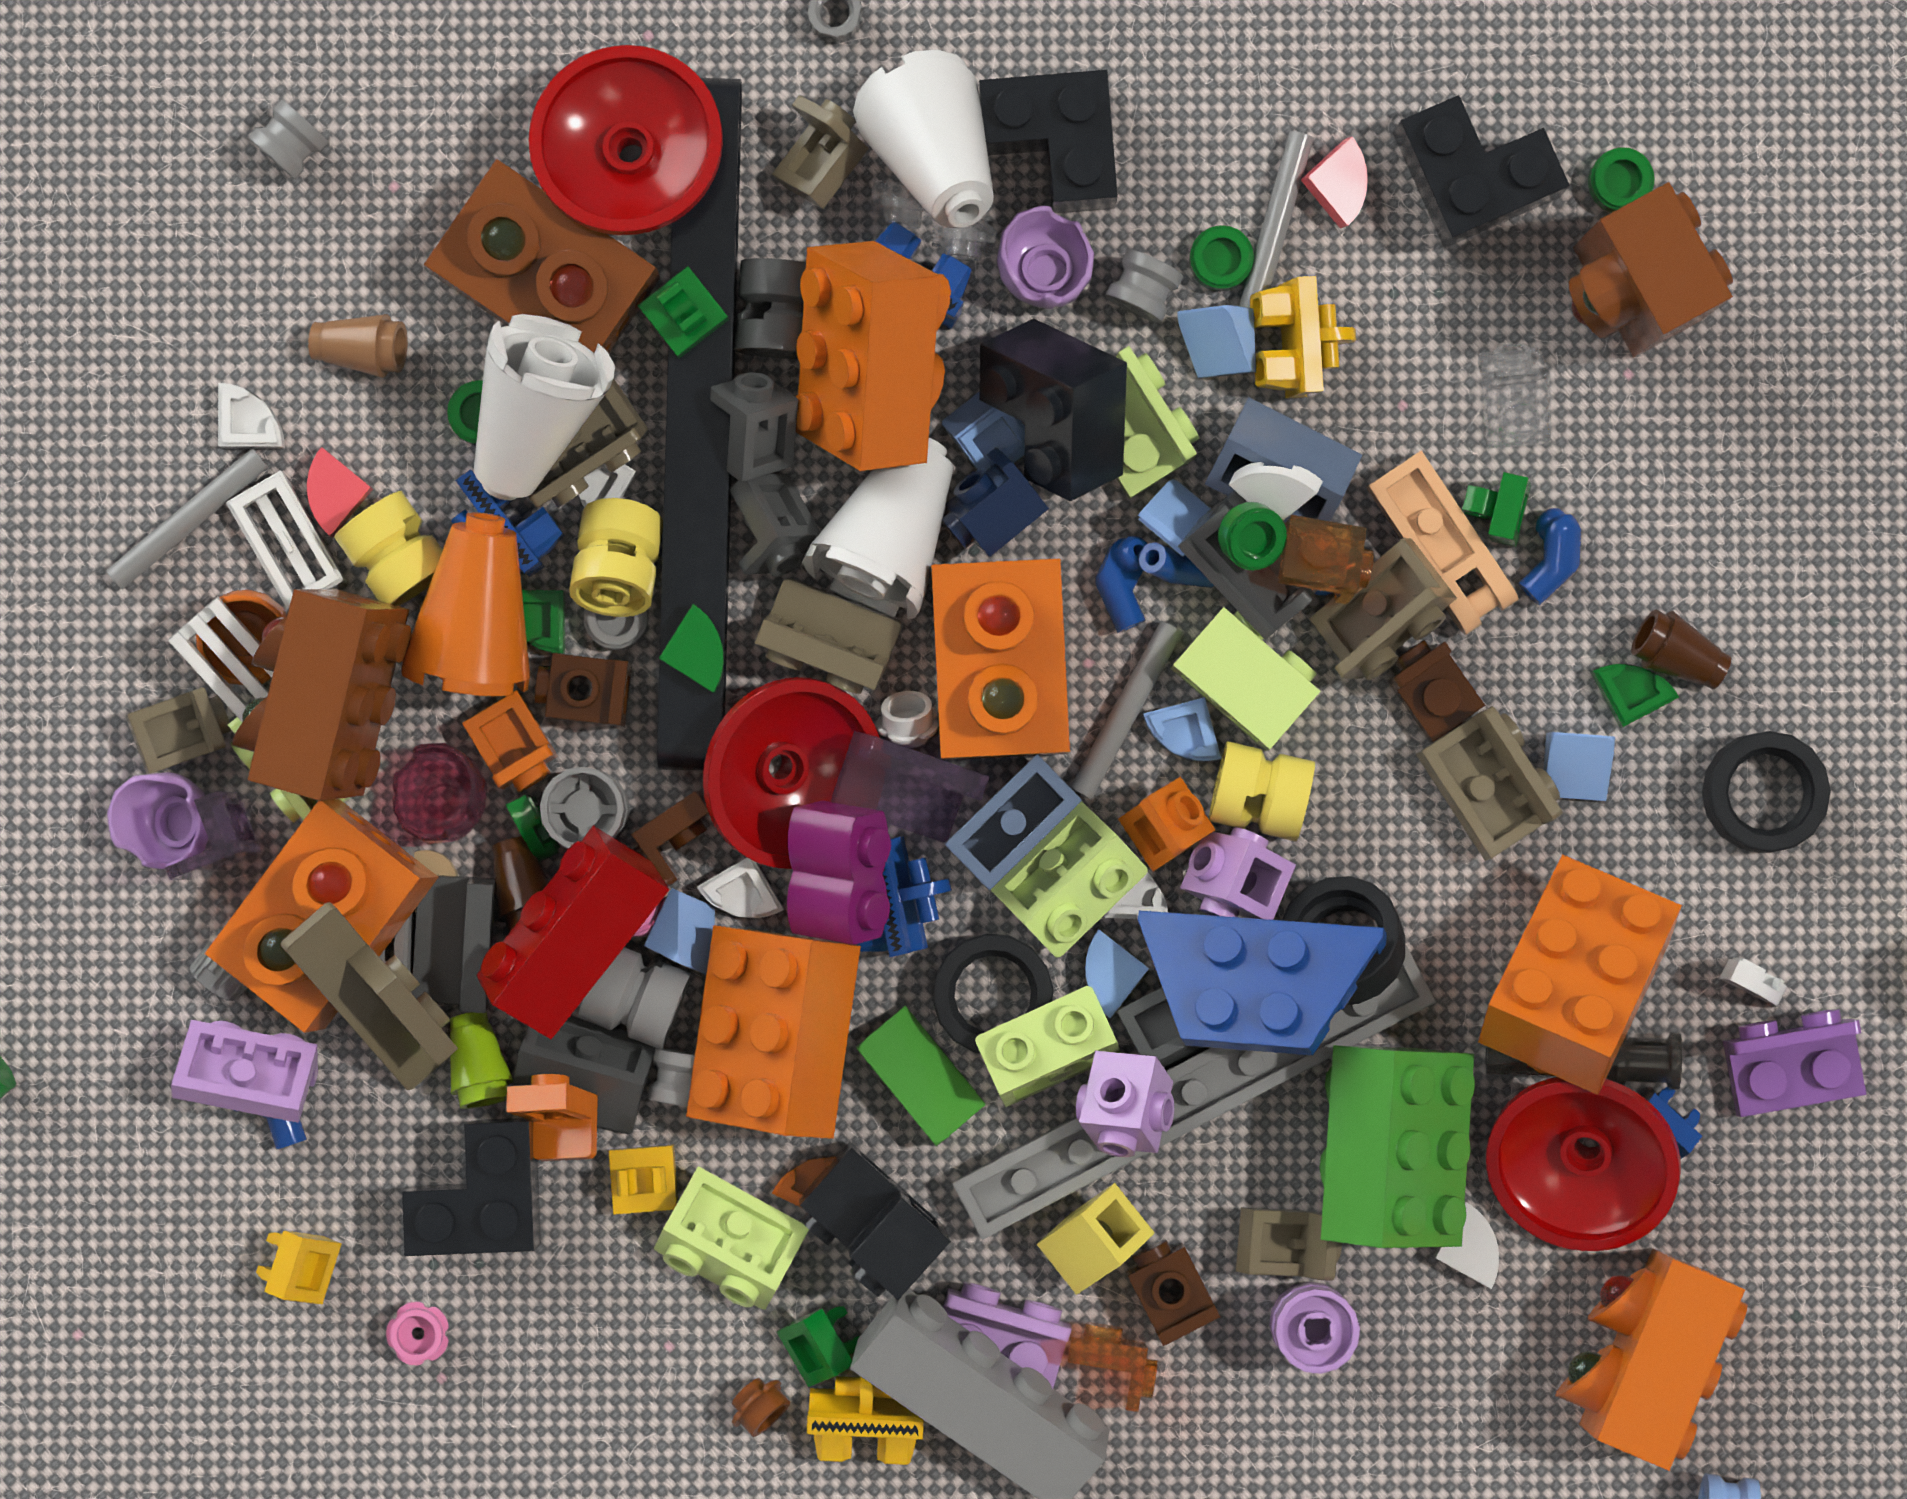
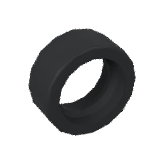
[1702,731,1831,853]
[1282,876,1405,1005]
[932,933,1054,1054]

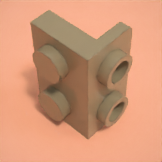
[529,379,648,508]
[1309,538,1457,681]
[755,578,902,694]
[1416,706,1563,861]

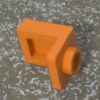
[462,690,558,793]
[1118,776,1216,872]
[506,1074,598,1161]

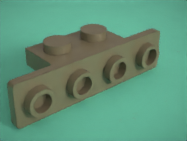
[281,902,458,1090]

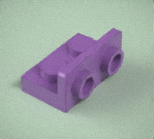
[1723,1009,1867,1117]

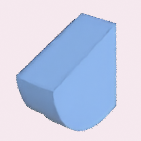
[1142,697,1221,762]
[1085,929,1149,1018]

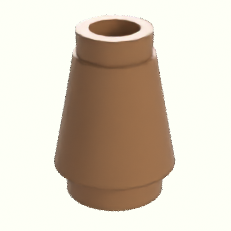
[308,314,408,378]

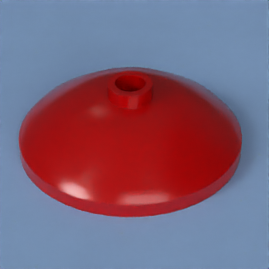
[529,45,723,235]
[703,677,884,869]
[1486,1077,1681,1251]

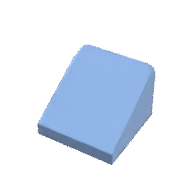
[1177,305,1256,378]
[942,392,1025,471]
[1138,479,1211,557]
[1543,732,1615,801]
[644,888,715,974]

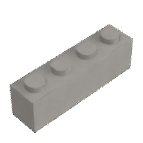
[850,1289,1110,1499]

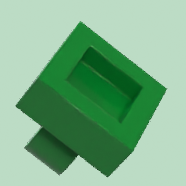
[638,266,729,359]
[1462,472,1531,547]
[776,1306,860,1387]

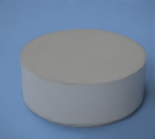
[584,609,649,650]

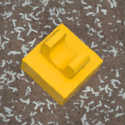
[608,1144,678,1215]
[256,1230,342,1305]

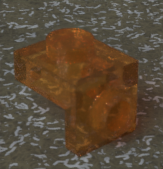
[1278,515,1374,604]
[1066,1322,1158,1412]

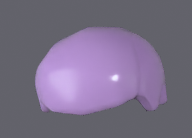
[996,205,1094,309]
[107,772,214,869]

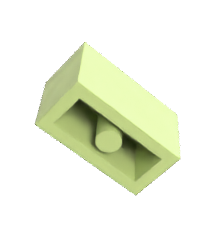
[1170,607,1321,751]

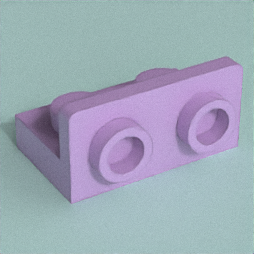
[171,1020,318,1123]
[943,1282,1072,1389]

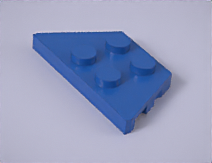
[1138,910,1387,1056]

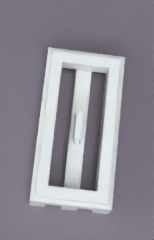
[226,470,347,611]
[168,596,273,722]

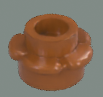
[732,1378,791,1437]

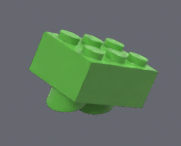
[1319,1045,1475,1248]

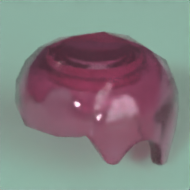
[392,743,488,844]

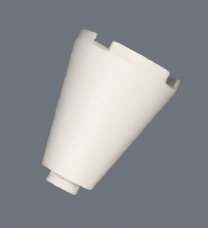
[853,49,994,228]
[474,314,615,500]
[802,438,954,619]

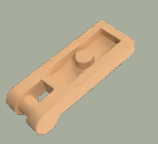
[1366,450,1519,635]

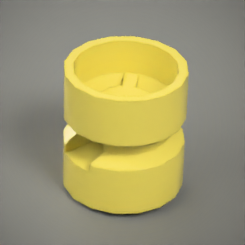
[334,491,443,606]
[569,498,663,617]
[1208,741,1315,842]

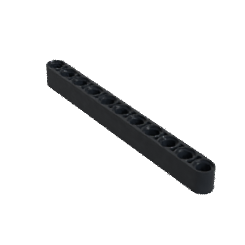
[658,78,741,771]

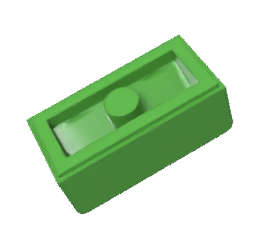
[856,1005,986,1147]

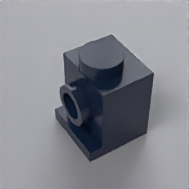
[942,447,1049,557]

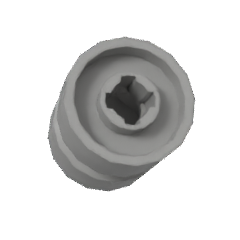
[540,767,630,848]
[578,947,692,1050]

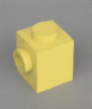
[1036,1183,1155,1295]

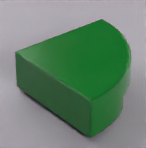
[522,590,565,654]
[659,604,724,694]
[1590,664,1679,728]
[506,795,561,862]

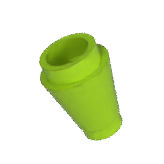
[449,1012,513,1109]

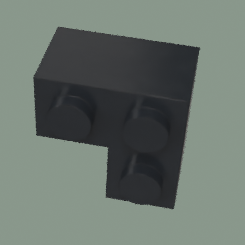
[979,70,1118,213]
[1393,95,1570,248]
[979,319,1127,502]
[402,1118,541,1256]
[799,1141,951,1300]

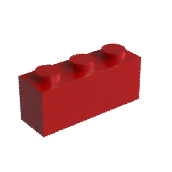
[476,825,670,1040]

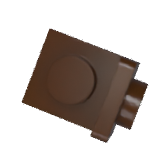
[1387,639,1486,743]
[632,791,709,887]

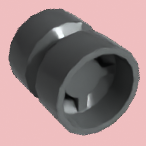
[733,258,806,359]

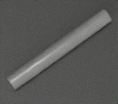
[1239,131,1314,308]
[106,448,269,590]
[1070,620,1183,800]

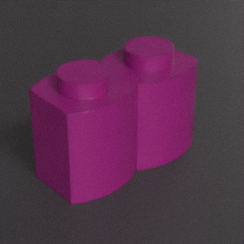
[787,801,891,945]

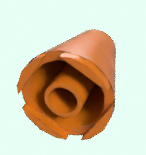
[401,512,530,696]

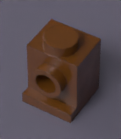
[535,653,632,728]
[1126,1240,1221,1346]

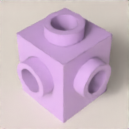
[1180,827,1296,920]
[1076,1051,1174,1157]

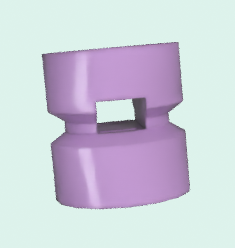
[1269,1281,1360,1374]

